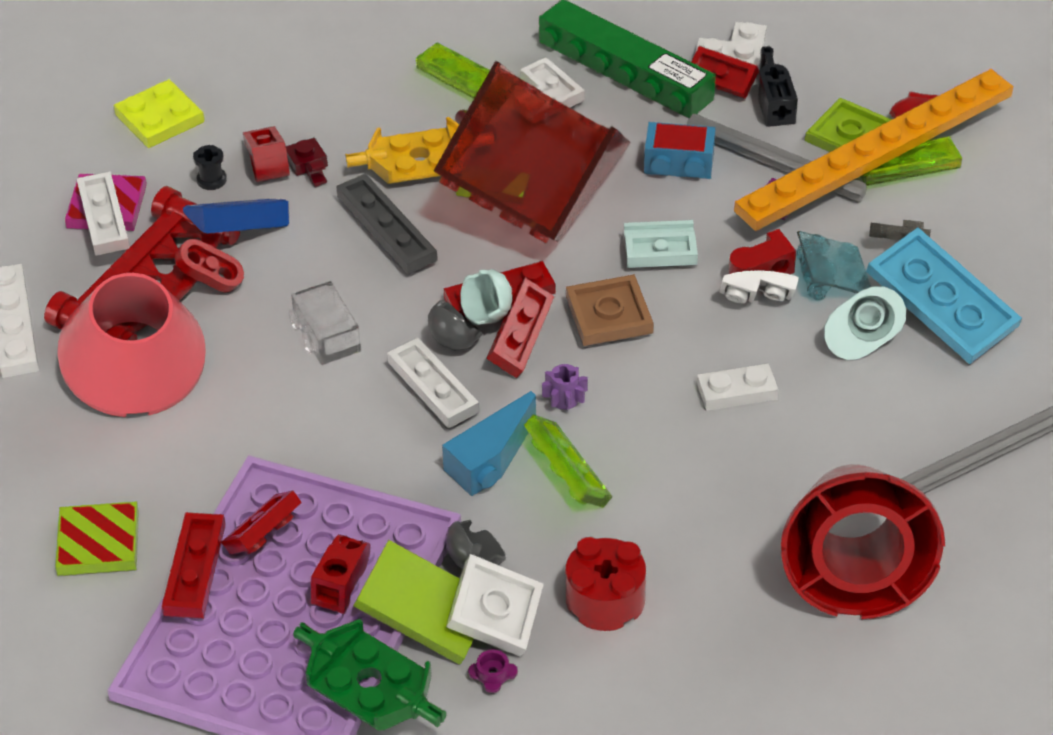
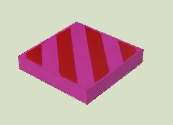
[65,174,147,231]

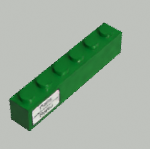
[539,0,716,119]

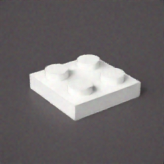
[446,554,543,657]

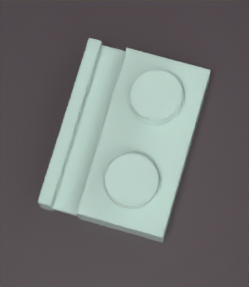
[624,220,698,268]

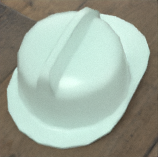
[824,286,906,360]

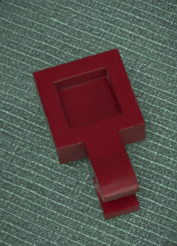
[286,137,328,187]

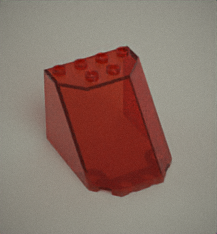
[433,60,631,244]

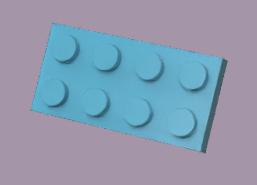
[866,227,1022,364]

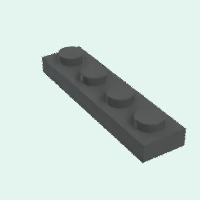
[336,173,438,274]

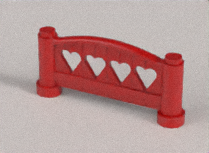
[44,186,241,340]

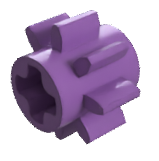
[542,364,588,410]

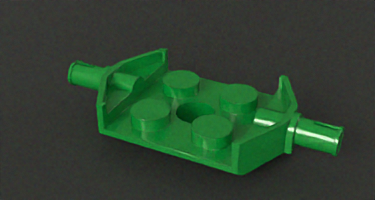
[293,619,447,731]

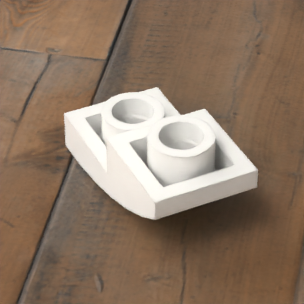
[719,271,799,303]

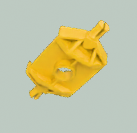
[345,117,493,184]

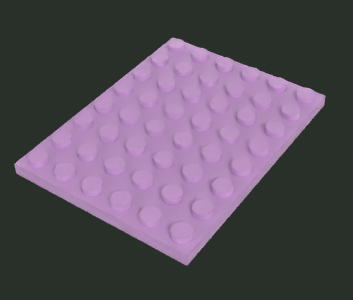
[107,455,461,735]

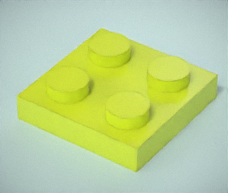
[113,79,205,149]

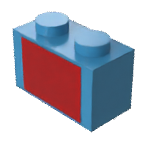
[644,122,716,179]

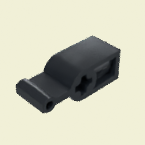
[758,46,798,127]

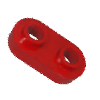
[175,239,244,292]

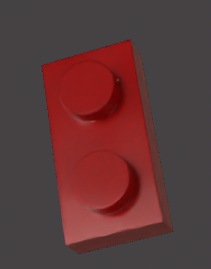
[691,46,759,99]
[221,490,302,554]

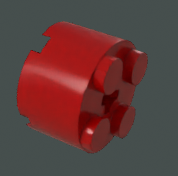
[565,537,646,631]

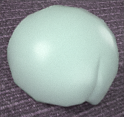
[460,269,512,325]

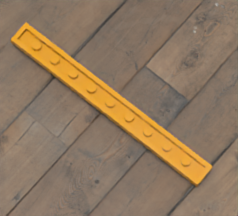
[734,69,1014,231]

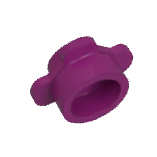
[468,649,518,693]

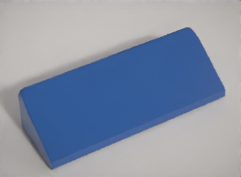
[183,198,289,234]

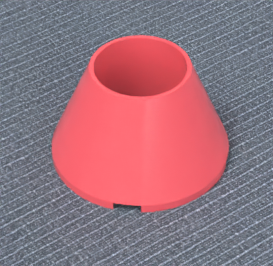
[57,273,206,417]

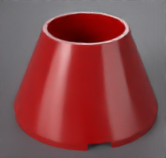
[781,464,945,619]

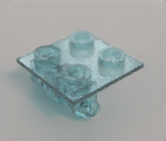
[796,231,871,300]

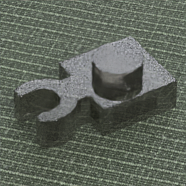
[869,220,931,241]

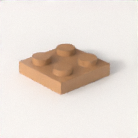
[566,274,654,346]

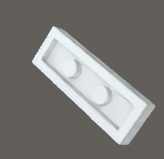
[76,171,130,256]
[387,337,480,428]

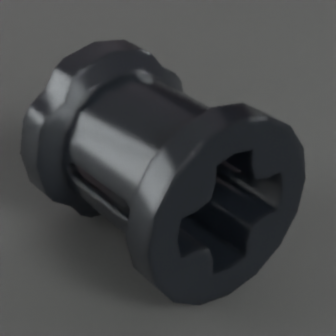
[193,145,227,190]

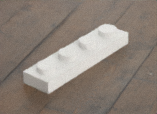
[0,264,39,378]

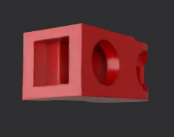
[729,229,796,274]
[311,534,371,614]

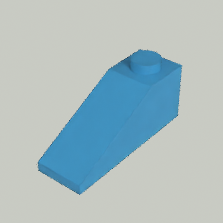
[442,391,536,496]

